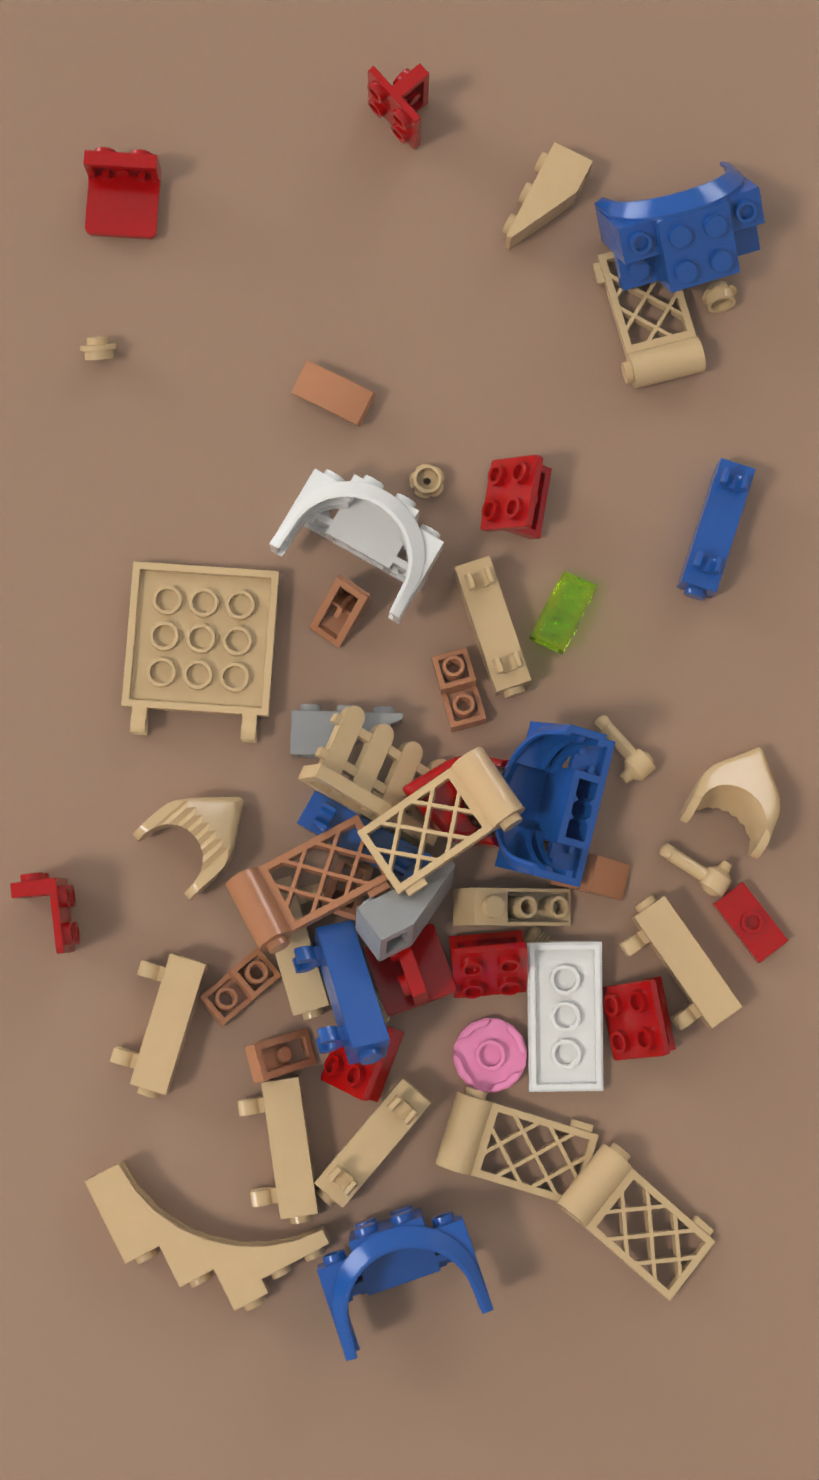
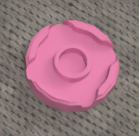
[453,1018,527,1093]

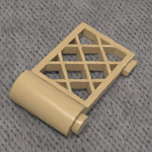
[592,252,706,389]
[357,747,525,897]
[435,1086,599,1201]
[556,1143,716,1301]

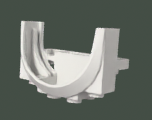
[269,469,444,624]

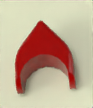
[403,756,509,848]

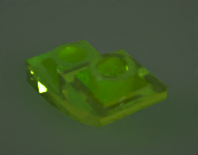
[530,570,597,655]

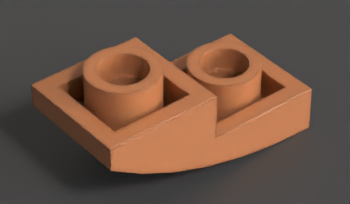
[291,360,376,427]
[431,647,487,732]
[198,948,281,1027]

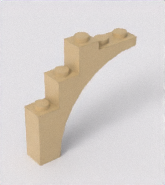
[84,1160,330,1311]

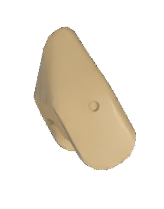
[678,747,780,860]
[133,797,244,900]

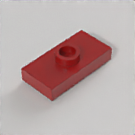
[712,882,789,963]

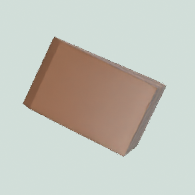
[309,574,371,648]
[550,853,630,901]
[320,856,374,921]

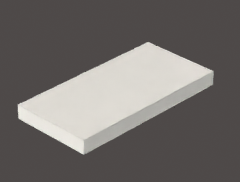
[526,941,604,1092]

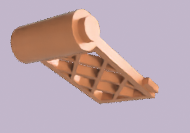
[225,814,391,954]

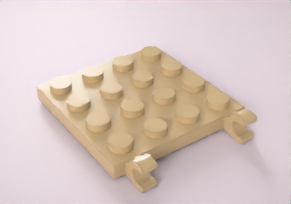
[121,561,280,743]

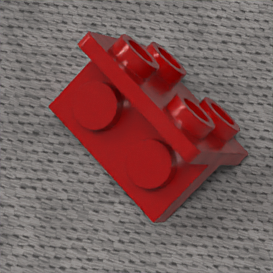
[367,63,429,149]
[480,455,552,539]
[364,924,457,1016]
[449,930,528,999]
[602,976,676,1061]
[321,1025,405,1103]

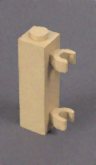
[454,556,531,699]
[274,876,330,1021]
[618,894,742,1031]
[110,953,209,1099]
[237,1075,319,1224]
[314,1076,431,1208]

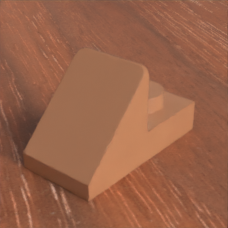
[244,1028,317,1083]

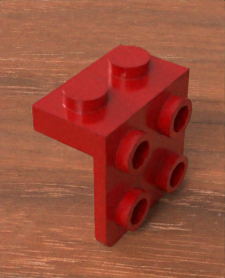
[83,147,162,239]
[10,872,80,954]

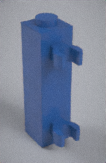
[677,458,756,601]
[297,791,432,883]
[292,920,390,1065]

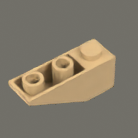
[502,142,593,250]
[453,888,571,926]

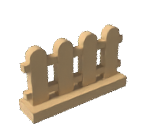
[298,706,446,848]

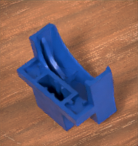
[594,161,765,293]
[495,721,615,887]
[317,1205,494,1361]

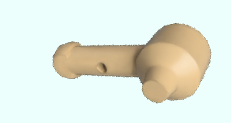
[594,715,656,783]
[659,843,732,897]

